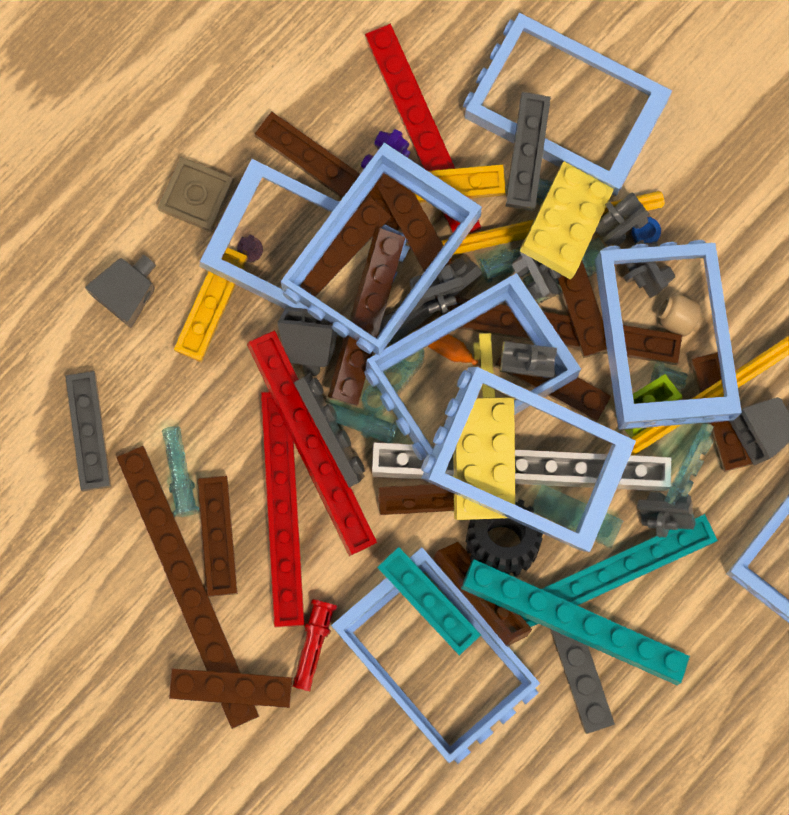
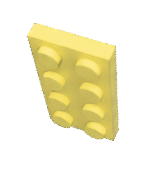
[520,161,614,279]
[453,397,515,520]

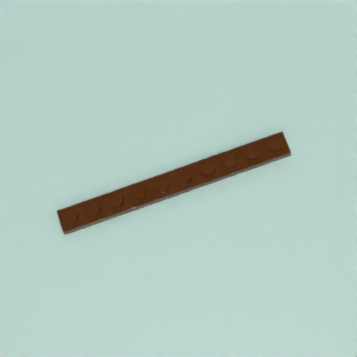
[116,446,260,729]

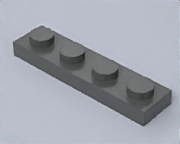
[505,92,551,211]
[379,254,482,345]
[65,371,111,492]
[294,373,365,487]
[550,629,615,734]

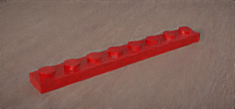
[365,23,481,234]
[247,330,377,556]
[261,392,305,628]

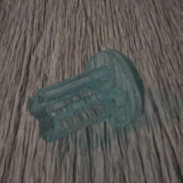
[651,361,688,389]

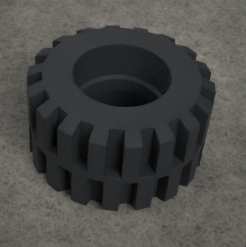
[465,499,543,577]

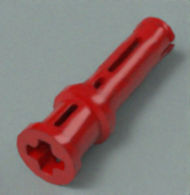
[292,599,337,692]

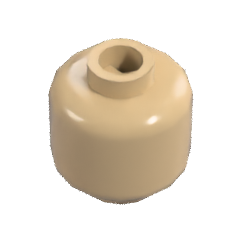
[657,294,703,337]

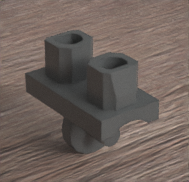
[596,192,649,246]
[623,240,675,298]
[511,251,561,300]
[410,265,464,316]
[500,341,557,378]
[637,492,696,538]

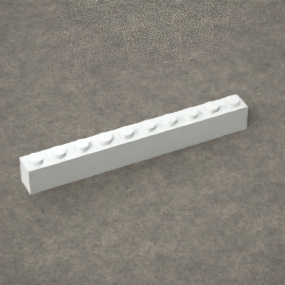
[372,443,671,491]

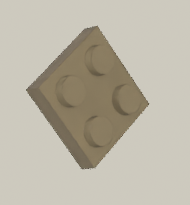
[158,157,234,232]

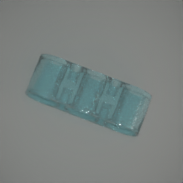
[362,349,424,417]

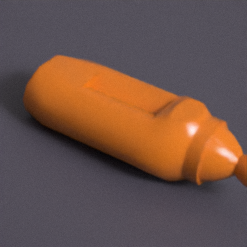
[428,334,478,365]

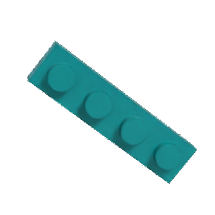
[377,547,481,656]

